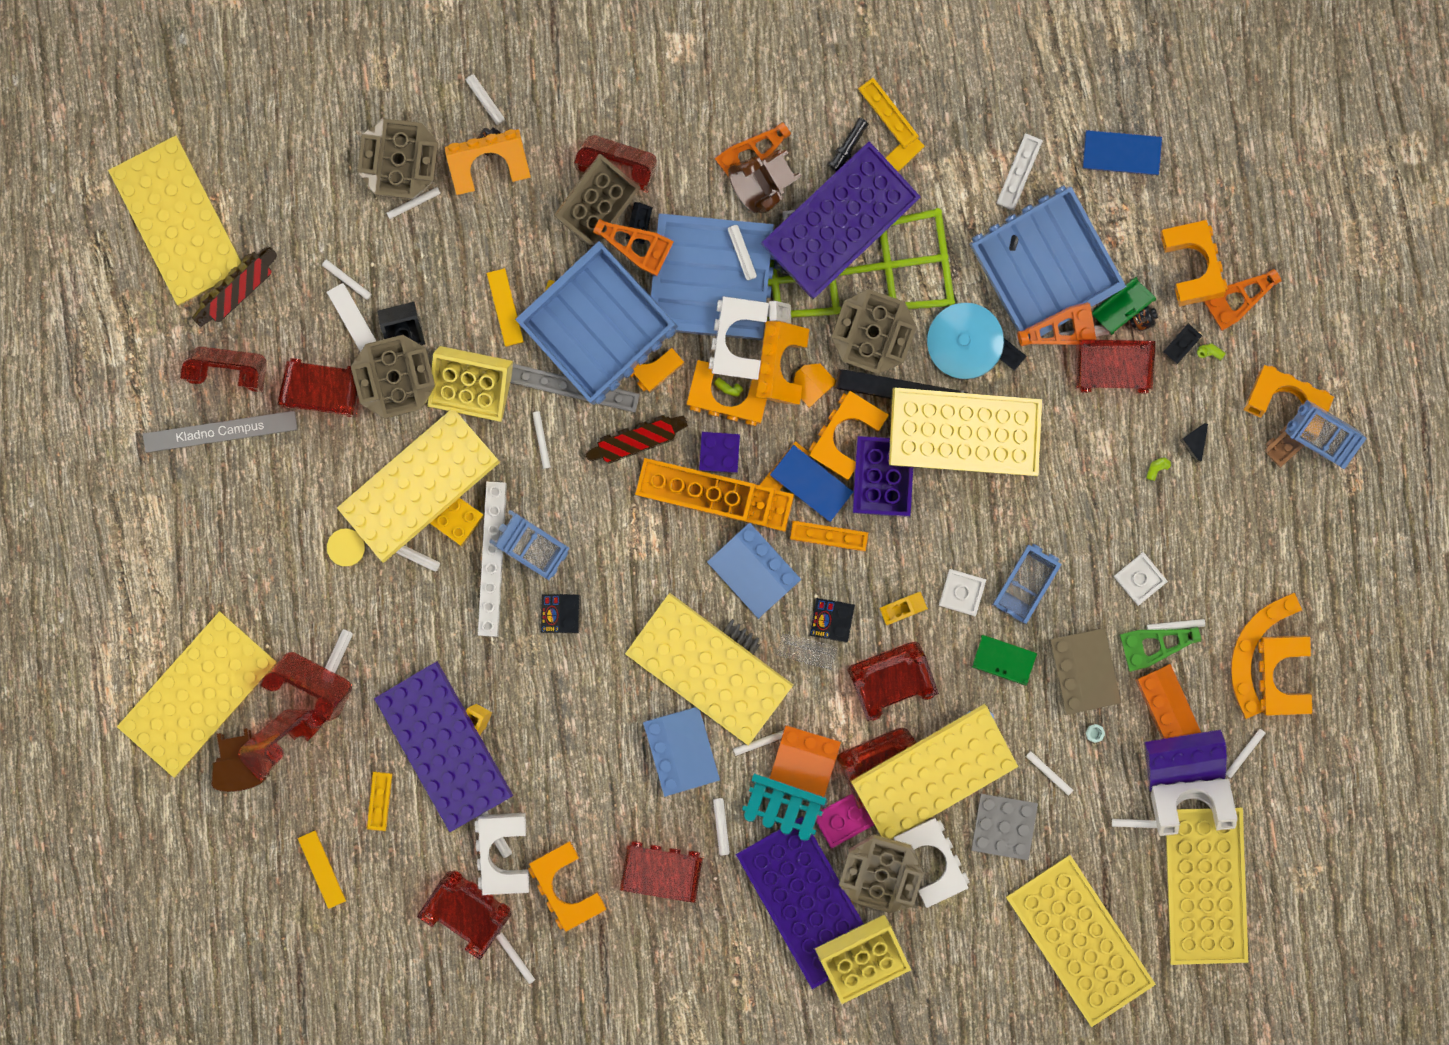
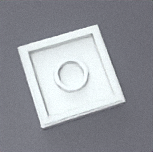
[1113,552,1168,606]
[939,569,986,617]

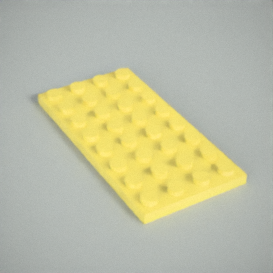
[108,136,242,306]
[889,388,1042,476]
[337,410,500,563]
[625,593,793,746]
[117,611,278,778]
[851,704,1018,840]
[1166,807,1248,965]
[1006,855,1156,1027]

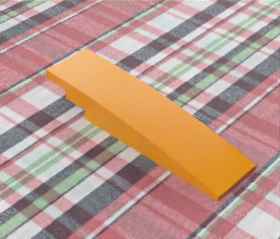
[635,458,795,532]

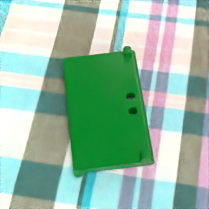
[1092,277,1156,335]
[972,635,1037,686]

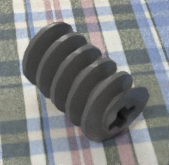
[722,619,761,654]

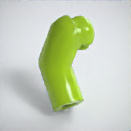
[1197,343,1226,361]
[714,377,743,397]
[1146,457,1171,481]

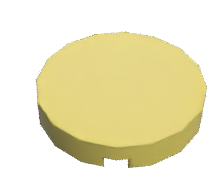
[327,529,365,567]

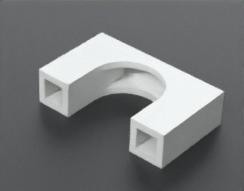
[709,296,769,380]
[1151,778,1237,836]
[475,813,530,895]
[894,818,970,908]

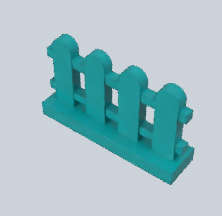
[742,773,828,841]

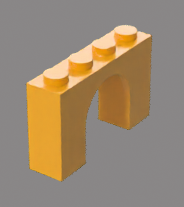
[445,129,531,195]
[1160,220,1228,307]
[756,321,810,405]
[630,348,685,393]
[686,360,767,426]
[1243,365,1334,442]
[808,391,889,481]
[1258,635,1312,715]
[528,841,607,932]

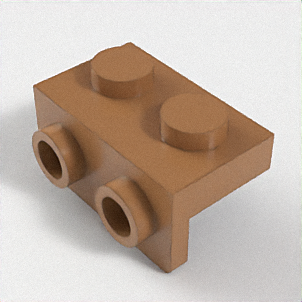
[1264,425,1305,468]

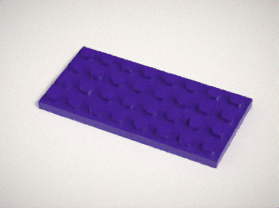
[760,141,921,300]
[374,661,514,832]
[736,816,864,989]

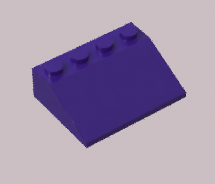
[853,436,913,518]
[1144,730,1227,792]

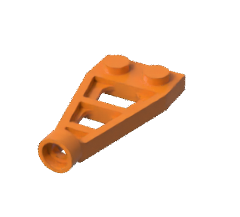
[715,122,791,178]
[593,219,674,276]
[1203,269,1282,331]
[1017,302,1096,347]

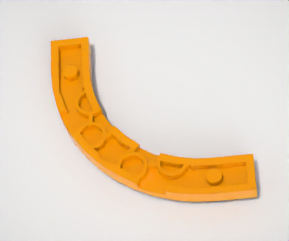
[1231,593,1302,719]

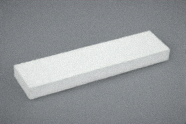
[996,133,1043,211]
[327,283,376,352]

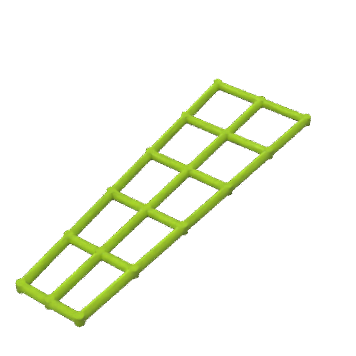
[767,208,955,320]

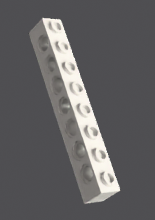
[478,482,507,637]

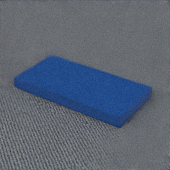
[1082,130,1162,176]
[770,445,853,522]

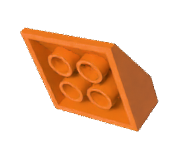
[769,725,841,797]

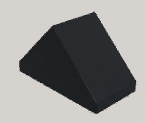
[1180,423,1208,463]

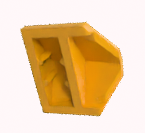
[793,363,836,408]

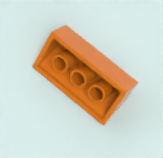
[1135,664,1201,739]

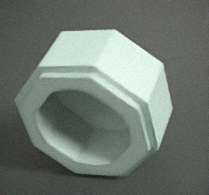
[1085,724,1105,743]

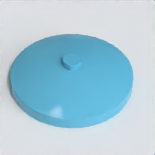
[927,303,1004,380]

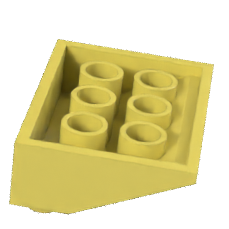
[428,346,513,422]
[815,915,911,1004]

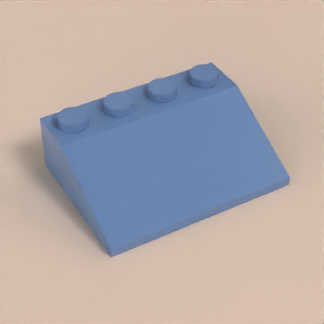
[707,523,801,619]
[643,707,720,797]

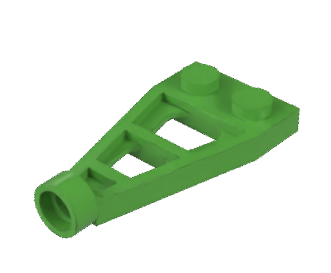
[1120,627,1201,672]

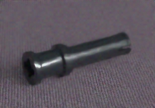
[827,117,869,172]

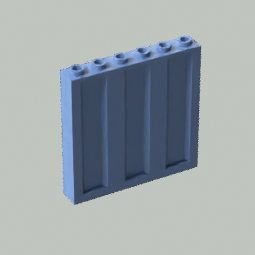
[969,185,1126,338]
[651,213,775,340]
[515,241,678,405]

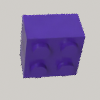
[699,432,740,474]

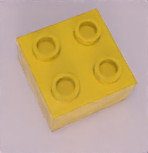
[430,498,484,547]

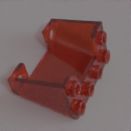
[180,347,267,393]
[620,841,703,903]
[417,870,512,960]

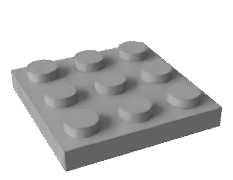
[971,794,1038,860]

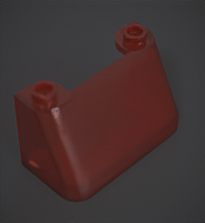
[574,135,657,192]
[1075,340,1156,394]
[277,358,359,418]
[847,642,939,722]
[260,652,352,722]
[238,709,327,781]
[837,728,916,809]

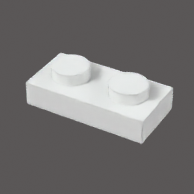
[768,301,791,324]

